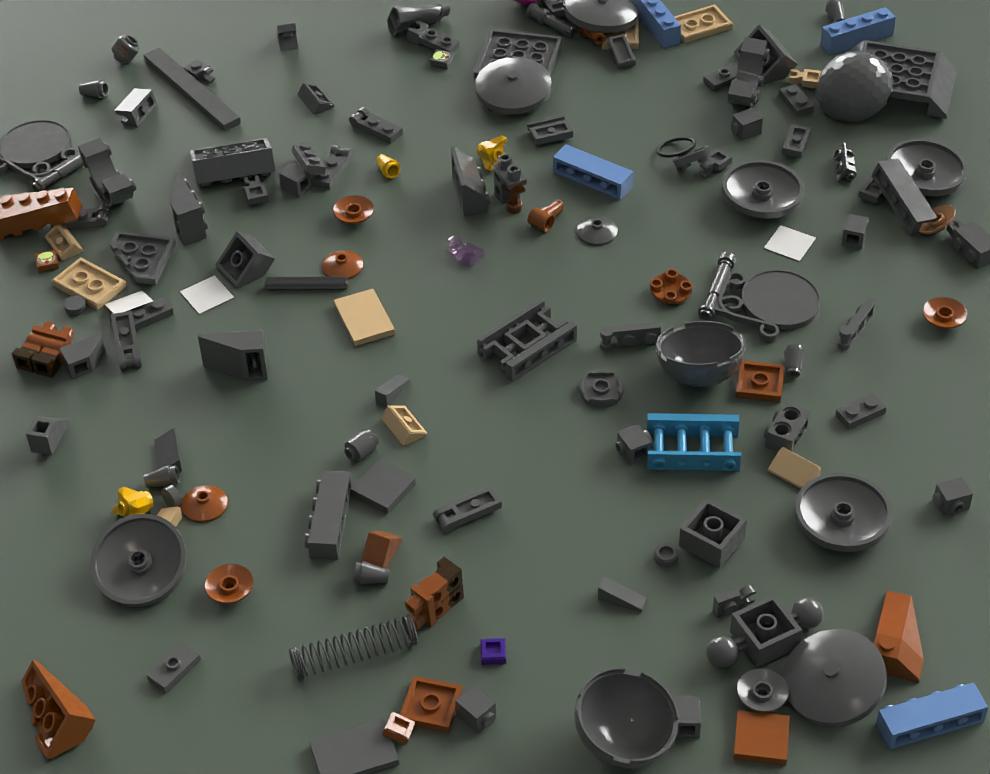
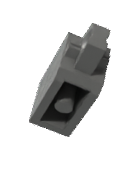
[946,220,990,269]

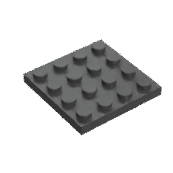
[474,29,562,79]

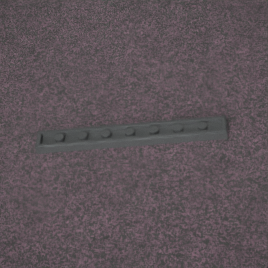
[143,48,241,130]

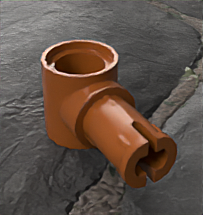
[578,26,605,45]
[527,200,564,232]

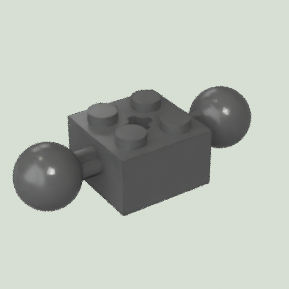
[706,595,824,668]

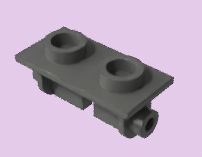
[833,142,856,182]

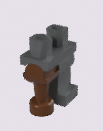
[493,153,527,214]

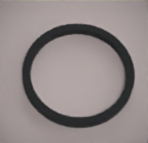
[656,137,696,158]

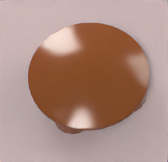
[650,269,693,304]

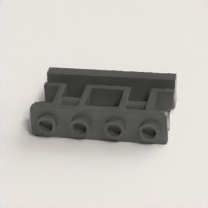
[477,299,577,382]

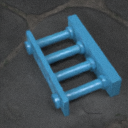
[647,413,741,471]

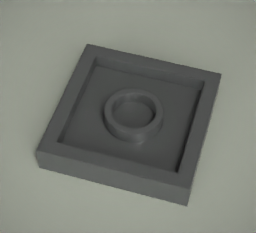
[350,460,416,514]

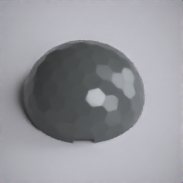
[816,51,894,123]
[656,321,746,387]
[574,667,679,768]

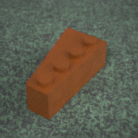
[0,188,83,240]

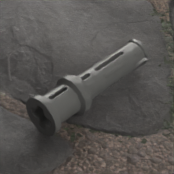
[526,2,577,38]

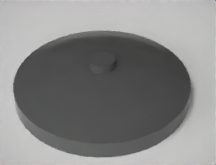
[564,0,638,33]
[475,57,552,114]
[886,138,968,196]
[722,160,804,219]
[795,473,892,552]
[90,514,188,608]
[783,629,887,727]

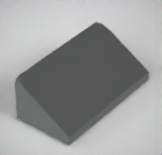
[298,83,335,114]
[155,428,182,471]

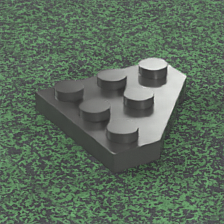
[110,231,176,285]

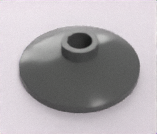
[577,217,618,246]
[737,668,789,713]

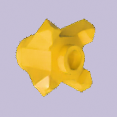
[477,135,507,172]
[112,487,153,517]

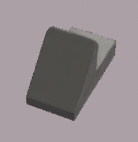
[276,23,298,51]

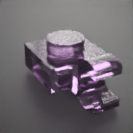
[448,236,485,268]

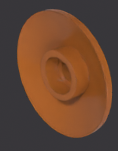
[333,195,374,224]
[322,250,363,279]
[923,297,967,329]
[181,485,228,523]
[205,564,254,604]

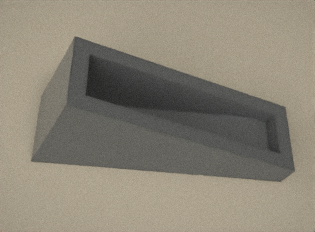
[375,374,410,408]
[598,576,647,612]

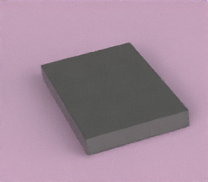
[309,718,400,774]

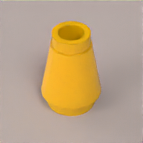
[376,154,400,178]

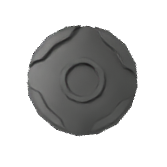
[579,370,624,407]

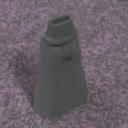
[387,4,450,37]

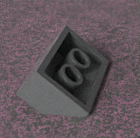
[734,24,798,84]
[451,147,490,216]

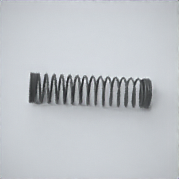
[289,614,418,680]

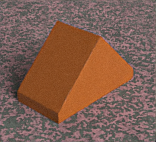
[361,530,402,569]

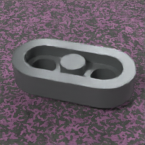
[673,145,711,169]

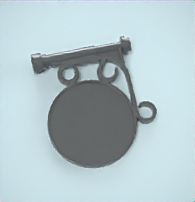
[0,120,83,192]
[698,252,821,342]

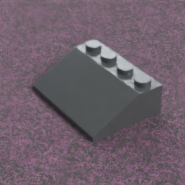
[190,138,275,186]

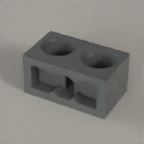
[764,402,811,452]

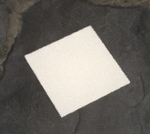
[764,225,816,261]
[180,275,234,314]
[105,291,153,314]

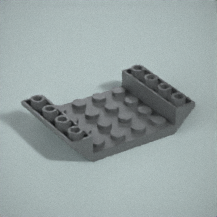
[843,40,957,118]

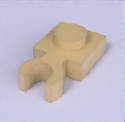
[789,69,821,88]

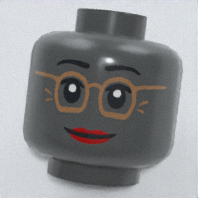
[111,35,139,63]

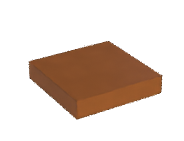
[736,360,785,403]
[400,676,463,733]
[733,710,790,766]

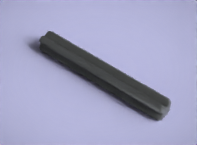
[265,276,349,289]

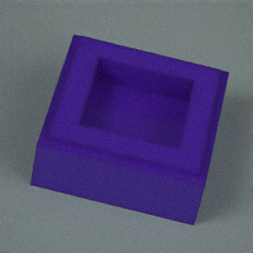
[480,638,506,665]

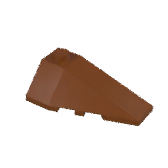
[874,590,924,683]
[22,660,96,759]

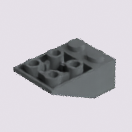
[171,172,208,246]
[197,330,269,381]

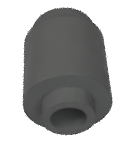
[344,430,379,462]

